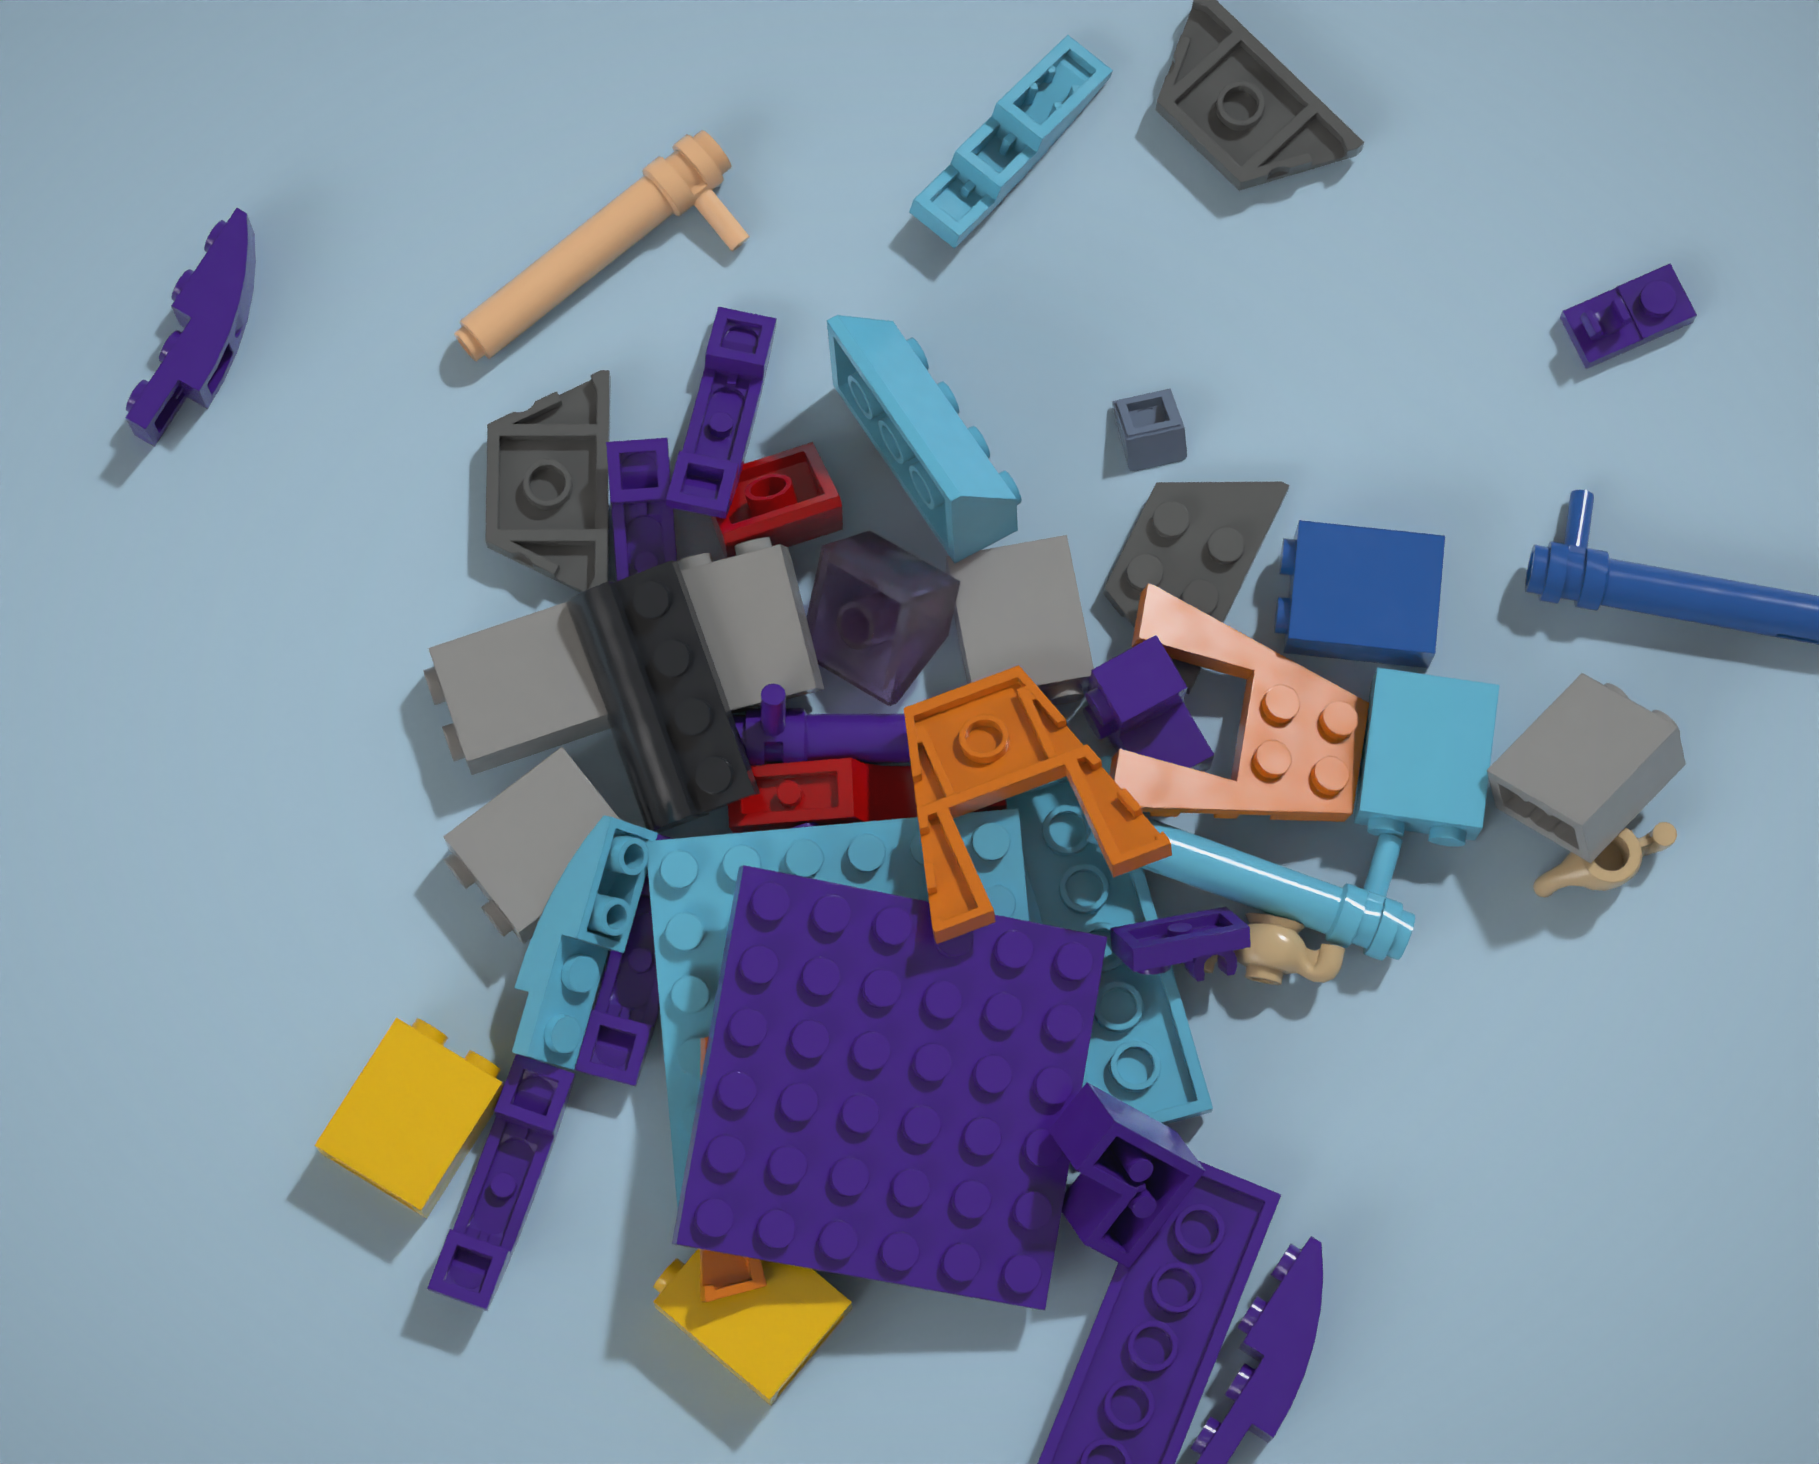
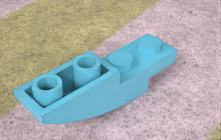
[512,815,658,1070]

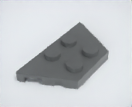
[1155,0,1364,191]
[485,370,611,593]
[1103,481,1290,694]

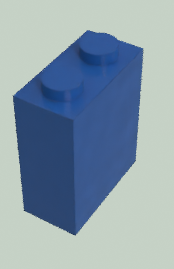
[1274,520,1445,668]

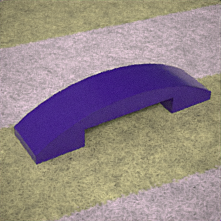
[665,307,777,519]
[606,438,677,581]
[575,834,675,1087]
[427,1054,576,1311]

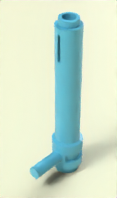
[1086,817,1415,961]

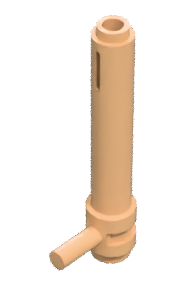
[454,130,750,362]

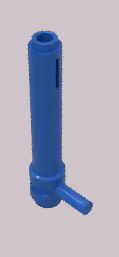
[1525,489,1819,645]

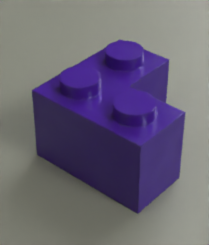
[1083,635,1214,772]
[1049,1082,1205,1268]

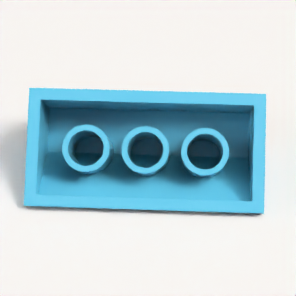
[827,315,1022,564]

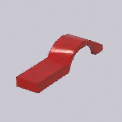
[728,758,1007,833]

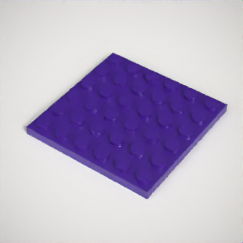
[672,865,1107,1310]

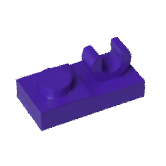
[1560,263,1697,369]
[1110,906,1251,982]

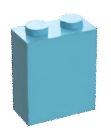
[1353,667,1500,847]

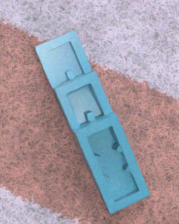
[909,35,1113,249]

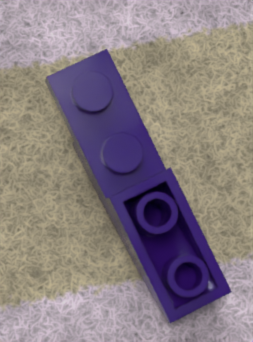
[125,208,256,447]
[1190,1236,1323,1464]

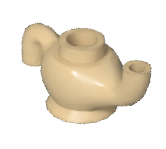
[1533,822,1677,897]
[1204,913,1345,985]

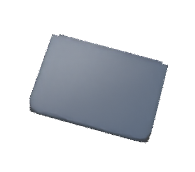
[1112,389,1187,471]

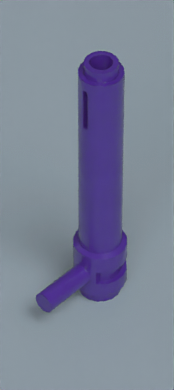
[732,683,911,766]

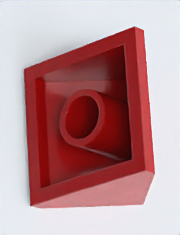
[711,442,843,559]

